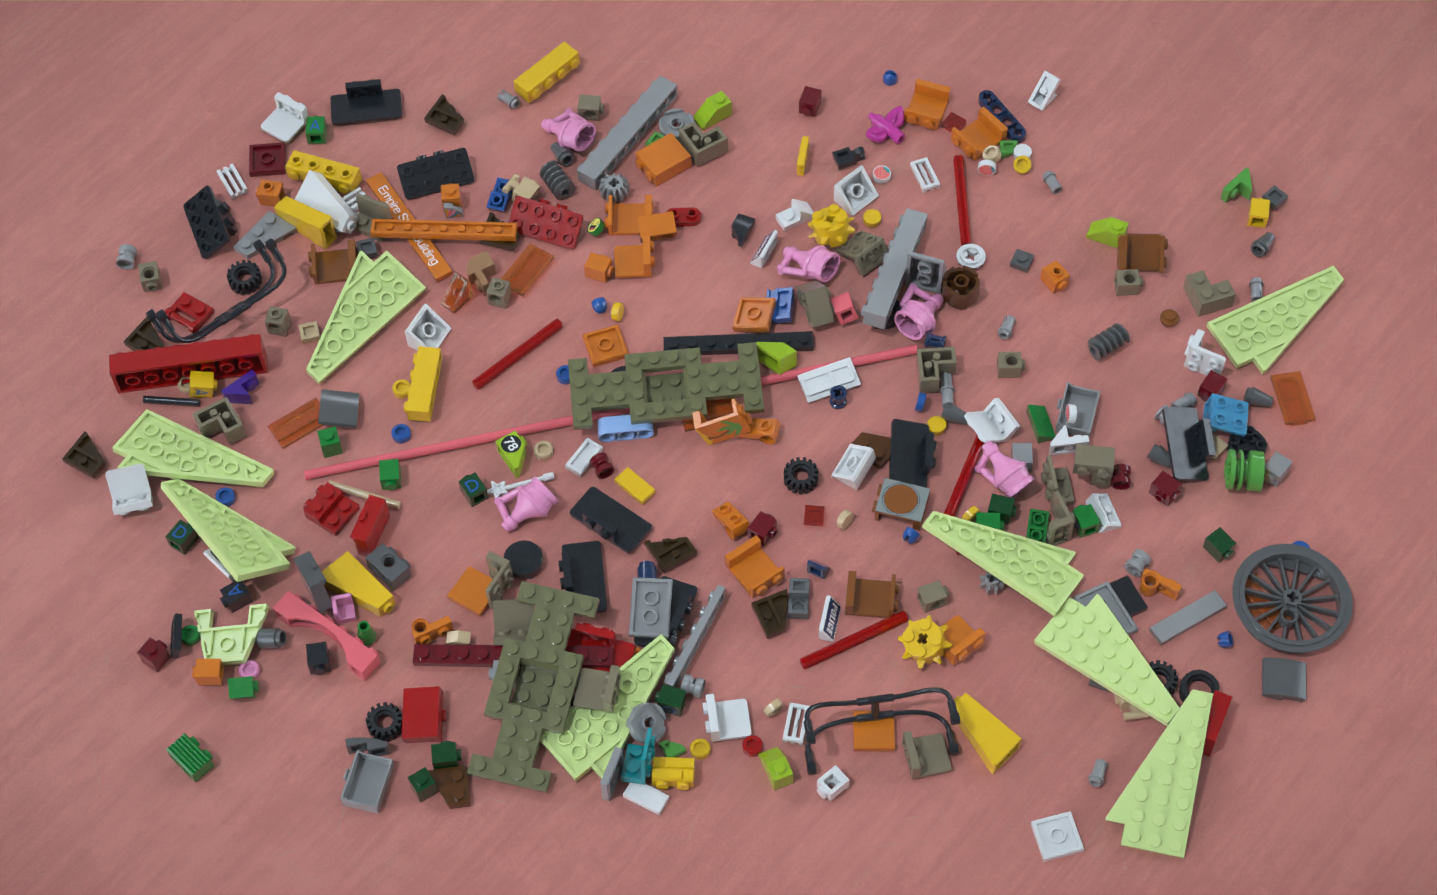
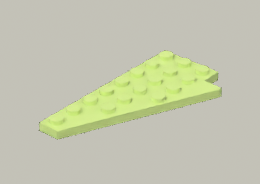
[306,251,426,384]
[1206,266,1344,375]
[112,409,274,487]
[161,479,296,582]
[922,511,1084,616]
[1034,594,1179,726]
[540,634,675,782]
[1105,689,1213,858]

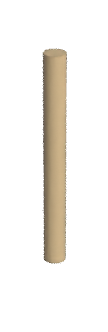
[329,480,401,509]

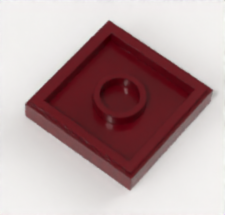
[249,142,286,177]

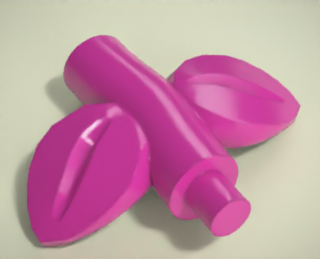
[866,106,905,144]

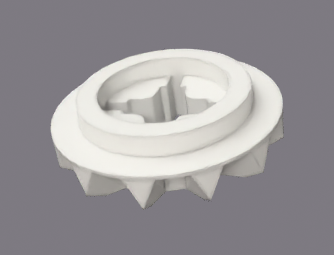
[956,244,986,269]

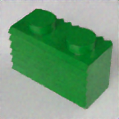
[166,733,214,782]

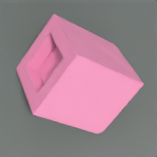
[331,593,357,625]

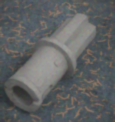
[940,372,955,408]

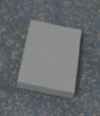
[629,577,673,639]
[1073,581,1138,636]

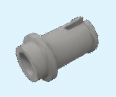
[498,90,520,109]
[1042,171,1063,194]
[1249,277,1264,301]
[997,315,1016,340]
[1171,392,1196,407]
[1088,759,1108,787]

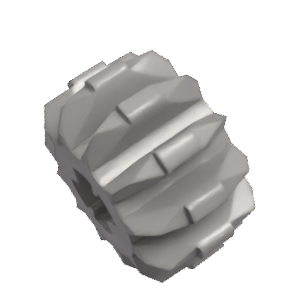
[599,172,630,204]

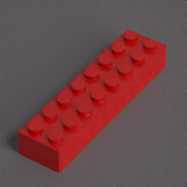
[109,334,268,394]

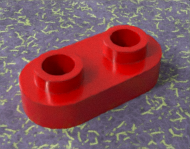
[666,207,701,227]

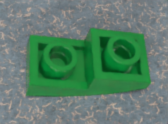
[1026,508,1050,543]

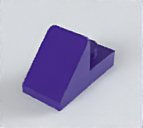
[221,370,259,404]

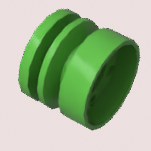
[1224,449,1265,492]

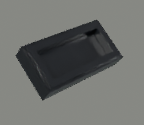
[1110,575,1148,617]
[170,613,182,658]

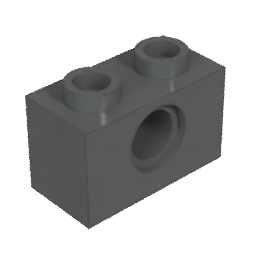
[365,543,411,591]

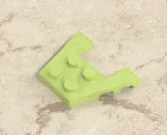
[194,604,269,665]

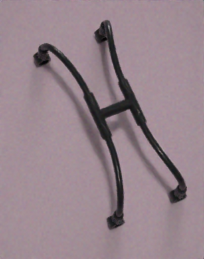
[145,238,287,343]
[803,687,960,775]

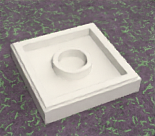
[1031,811,1084,862]

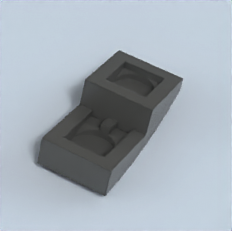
[788,578,810,619]
[345,737,391,756]

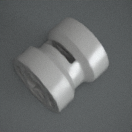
[116,244,137,270]
[1124,549,1151,577]
[681,674,706,698]

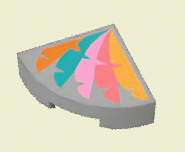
[443,203,464,219]

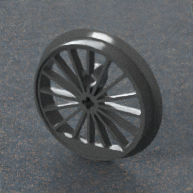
[1232,544,1353,653]

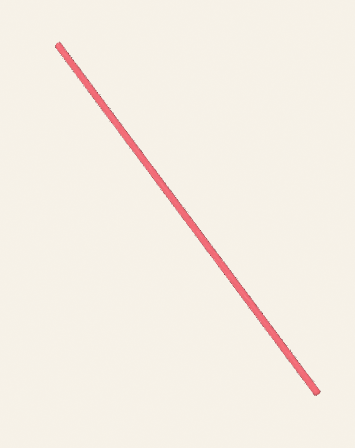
[304,345,918,480]

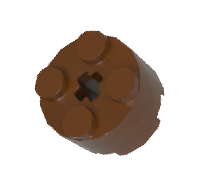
[942,266,980,310]

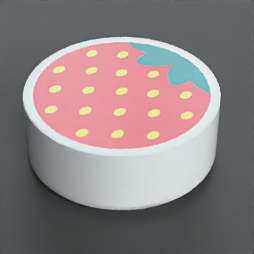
[978,160,996,176]
[873,166,891,184]
[1065,404,1077,424]

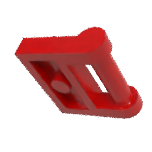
[165,292,214,333]

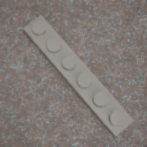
[664,585,726,688]

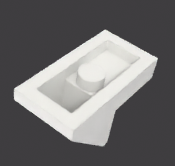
[1028,71,1061,111]
[776,199,814,232]
[1049,425,1089,456]

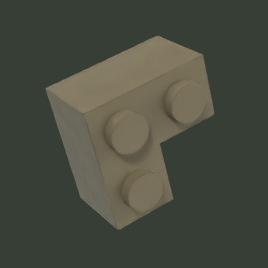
[679,122,728,167]
[1183,270,1236,317]
[795,280,835,328]
[916,347,957,393]
[192,397,247,445]
[1073,444,1115,488]

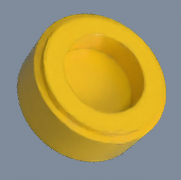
[1013,155,1031,174]
[863,209,881,228]
[611,302,624,321]
[392,379,411,399]
[927,416,946,436]
[962,505,980,522]
[690,738,710,760]

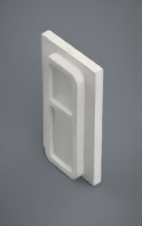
[797,357,861,404]

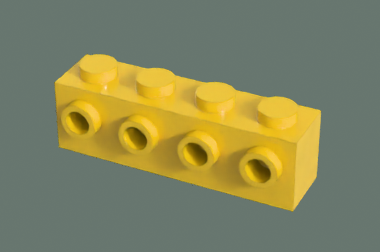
[513,41,580,103]
[285,150,362,194]
[404,346,443,422]

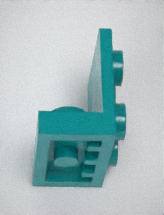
[621,727,656,785]

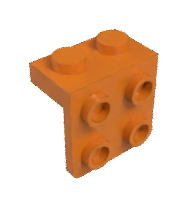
[614,234,655,278]
[942,615,986,666]

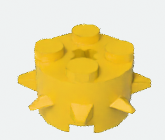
[807,204,855,247]
[897,615,952,669]

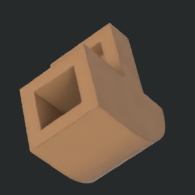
[466,251,496,296]

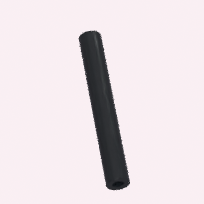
[143,396,201,407]

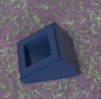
[807,560,830,579]

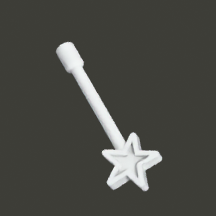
[487,472,555,498]

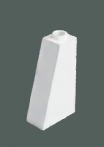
[295,170,359,234]

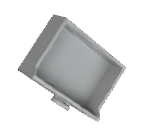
[1055,382,1100,438]
[340,750,395,813]

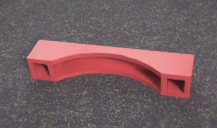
[272,591,381,681]

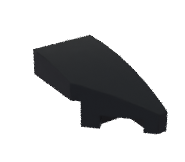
[731,213,755,247]

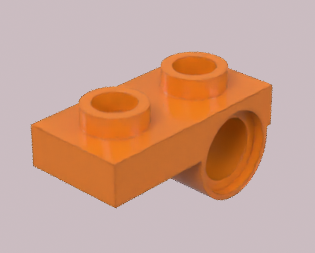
[740,418,781,445]
[712,501,750,540]
[1139,568,1182,601]
[411,616,454,644]

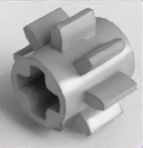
[980,571,1004,594]

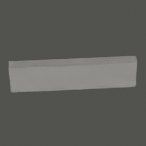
[1149,590,1227,645]

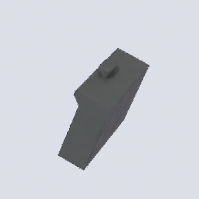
[293,551,332,612]

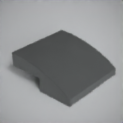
[318,389,360,428]
[1262,657,1306,702]

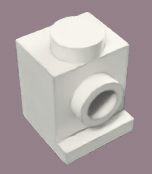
[817,765,849,801]

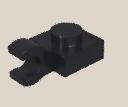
[832,146,865,170]

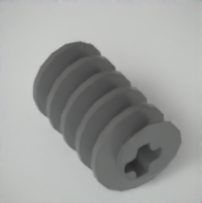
[540,160,576,200]
[1088,323,1130,361]

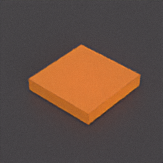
[732,297,777,332]
[582,324,629,368]
[447,566,493,617]
[853,711,895,751]

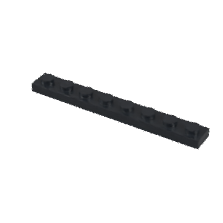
[663,331,814,355]

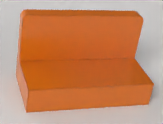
[637,211,677,242]

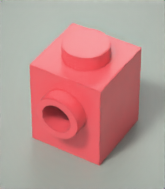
[831,292,859,325]

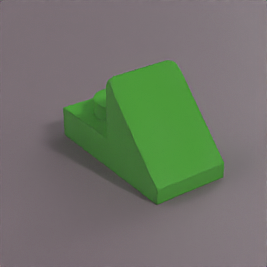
[1221,167,1252,203]

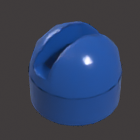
[883,70,897,86]
[591,297,607,313]
[903,527,920,544]
[1217,631,1233,648]

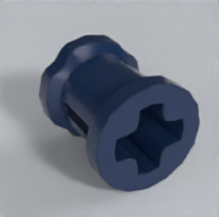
[924,331,947,348]
[830,385,847,409]

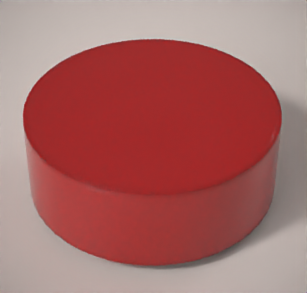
[742,735,763,757]

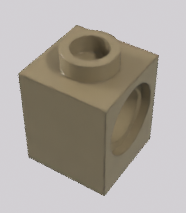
[577,94,604,121]
[138,261,163,292]
[1114,269,1143,296]
[486,277,512,309]
[264,306,292,337]
[997,352,1025,378]
[917,580,949,613]

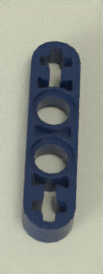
[978,90,1026,144]

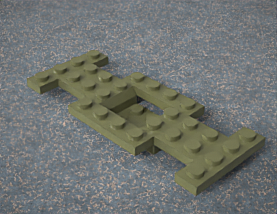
[568,342,764,430]
[467,581,600,793]

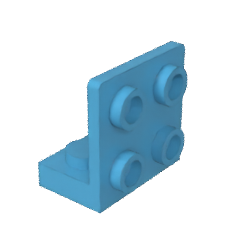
[1203,393,1248,437]

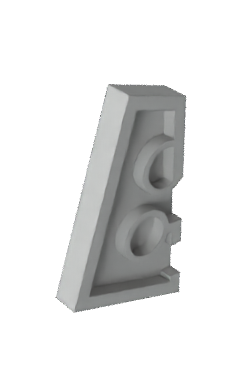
[233,211,298,259]

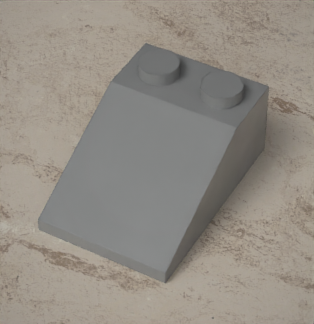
[905,251,948,294]

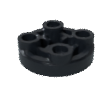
[1227,426,1267,459]
[504,540,543,579]

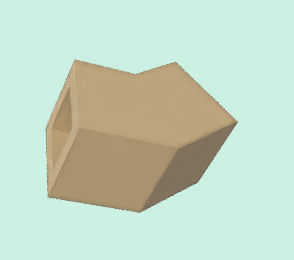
[446,630,471,645]

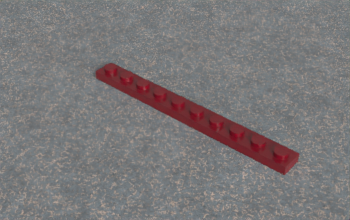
[412,644,614,668]

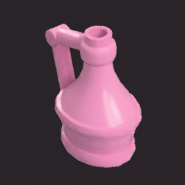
[541,108,596,151]
[777,245,841,282]
[894,283,944,340]
[974,440,1035,498]
[494,476,559,533]

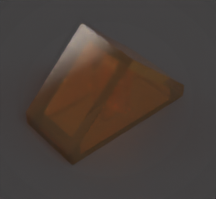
[440,272,473,313]

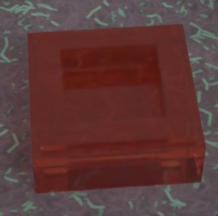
[941,112,966,133]
[804,505,825,526]

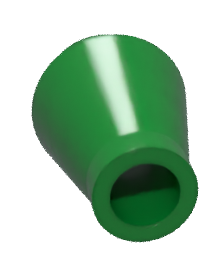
[357,621,377,646]

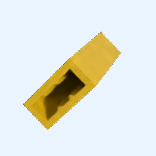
[274,196,337,250]
[322,551,396,617]
[954,692,1022,774]

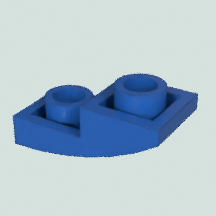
[487,177,513,212]

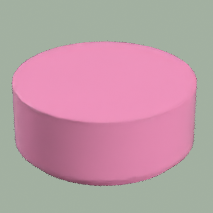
[239,660,260,679]

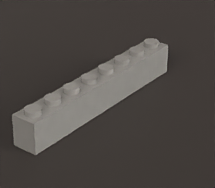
[577,76,678,190]
[861,208,928,330]

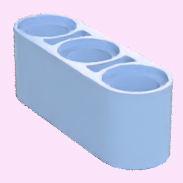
[597,415,654,442]

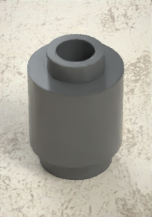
[256,628,287,648]

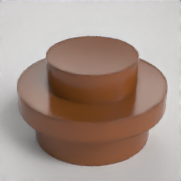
[1160,309,1179,327]

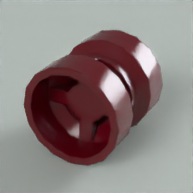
[589,452,615,479]
[1111,464,1131,490]

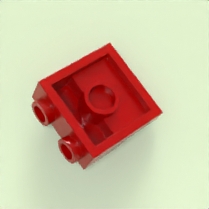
[303,482,360,536]

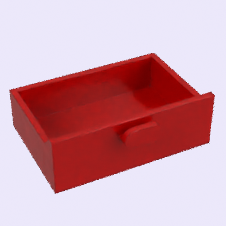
[350,494,390,557]
[402,686,447,743]
[1203,690,1233,757]

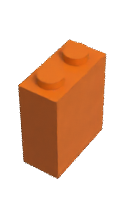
[635,133,692,187]

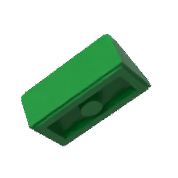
[1026,405,1056,443]

